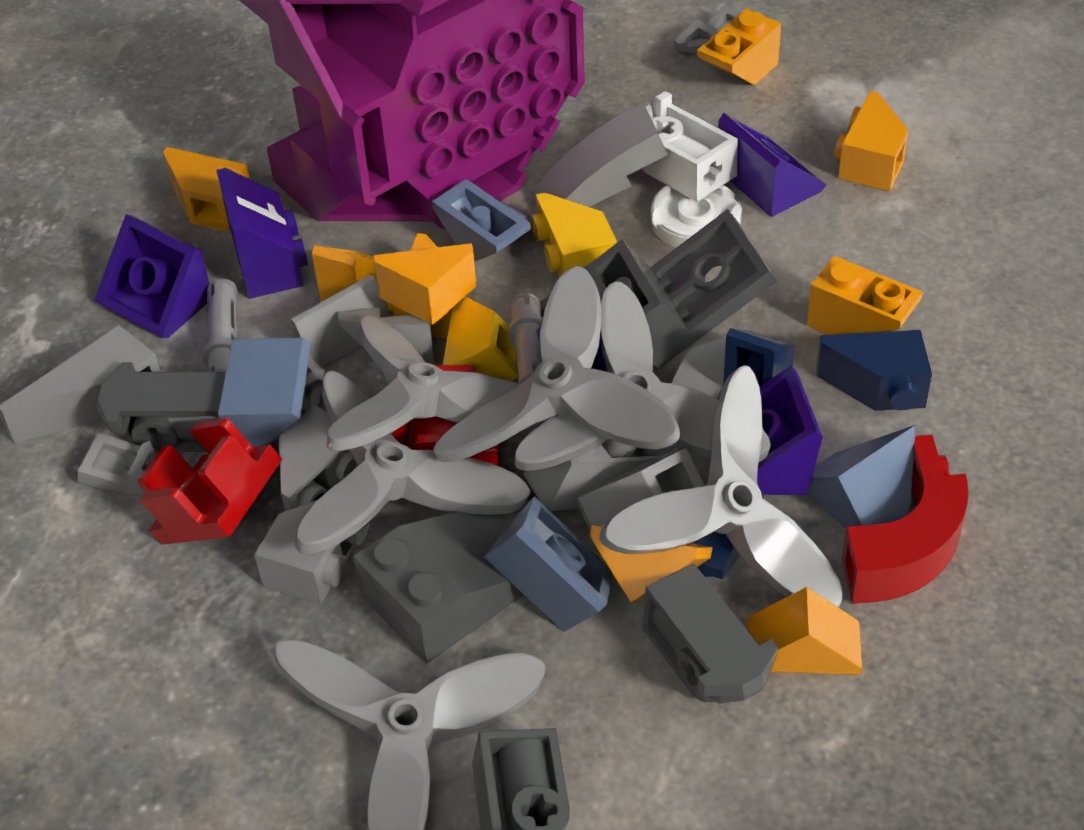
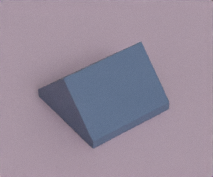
[218,337,311,446]
[484,497,612,632]

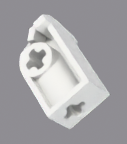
[642,91,738,202]

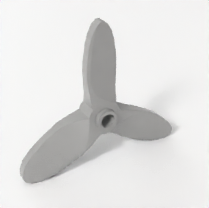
[433,266,680,462]
[515,281,771,471]
[326,315,549,451]
[600,365,843,607]
[295,371,530,554]
[275,640,545,830]

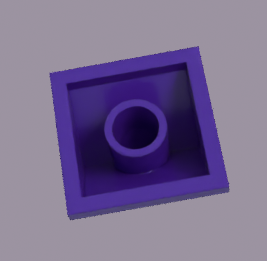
[718,113,826,217]
[94,214,209,338]
[757,365,823,495]

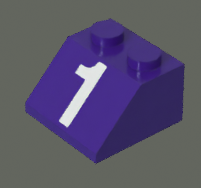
[216,168,308,299]

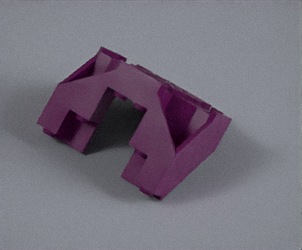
[239,0,585,230]

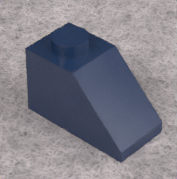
[723,328,795,387]
[816,330,932,411]

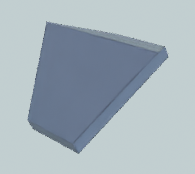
[432,179,532,261]
[807,425,916,529]

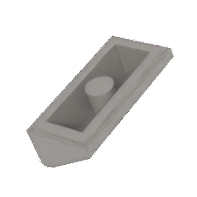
[291,275,392,369]

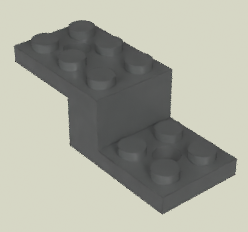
[540,209,778,369]

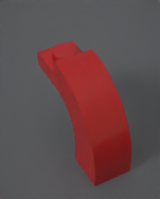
[842,434,969,604]

